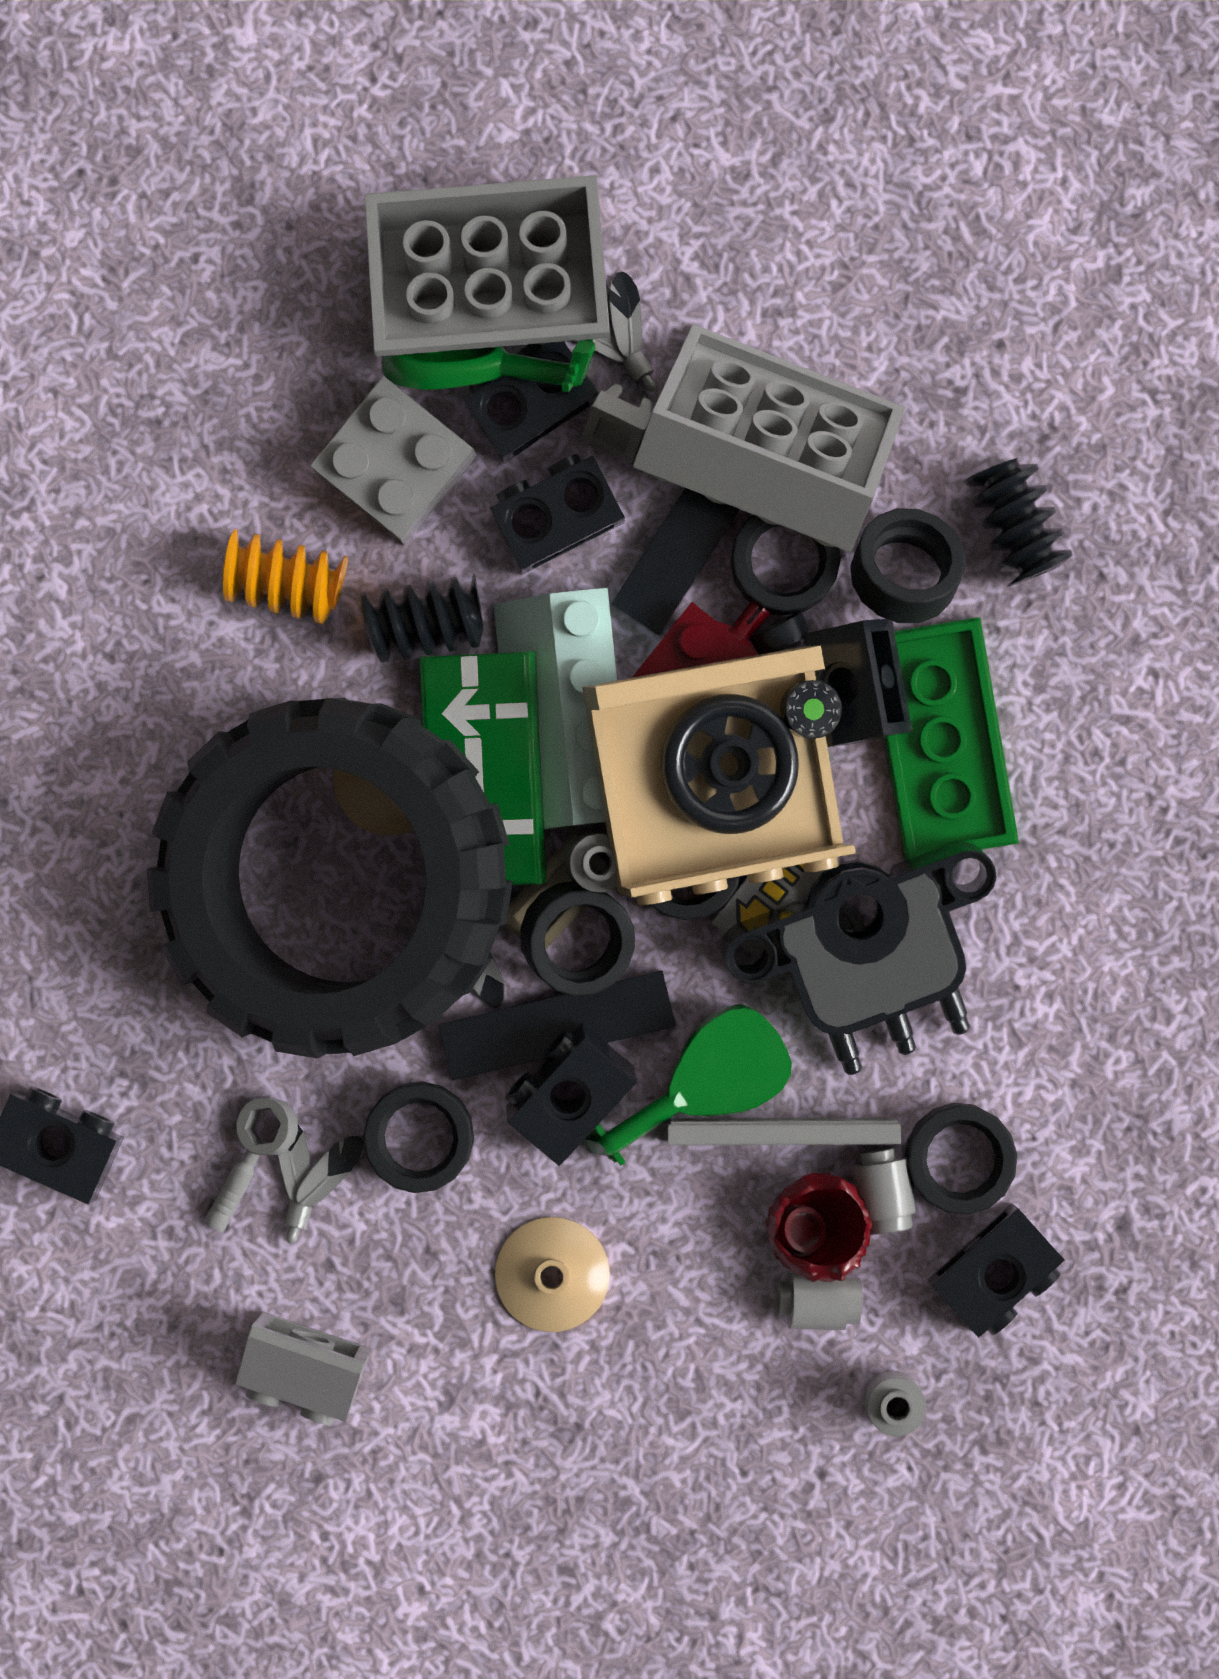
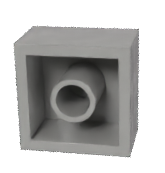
[310,376,476,546]

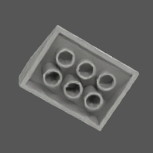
[365,175,610,357]
[633,324,906,552]

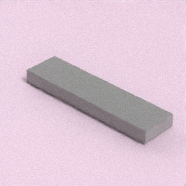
[667,1117,901,1145]

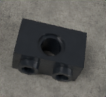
[804,619,913,747]
[506,1022,637,1167]
[0,1086,124,1205]
[927,1203,1065,1338]

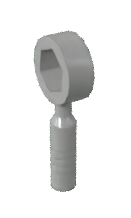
[204,1097,298,1232]

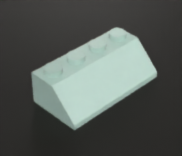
[494,588,617,830]

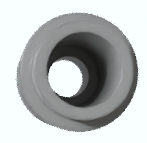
[565,832,617,892]
[850,1147,917,1235]
[776,1271,862,1330]
[864,1370,926,1437]

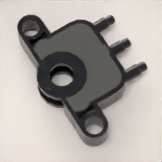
[721,841,997,1075]

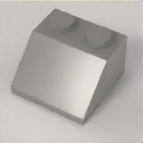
[235,1312,372,1426]

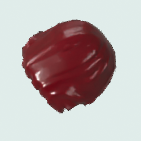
[765,1172,872,1282]

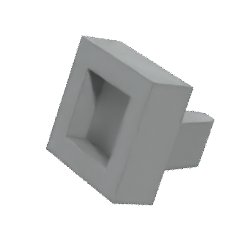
[580,384,652,464]

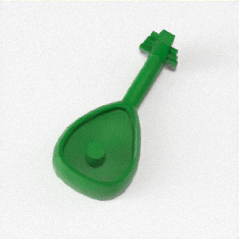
[381,339,596,392]
[584,1004,792,1166]

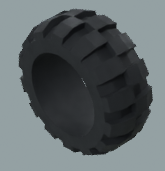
[146,698,513,1059]

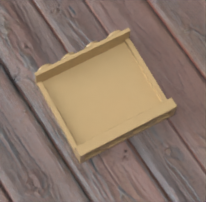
[582,646,856,905]

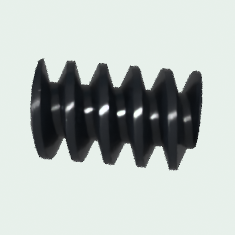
[965,458,1073,588]
[360,574,484,663]

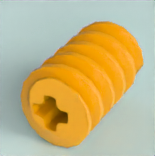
[221,529,348,625]

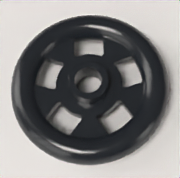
[661,694,799,834]

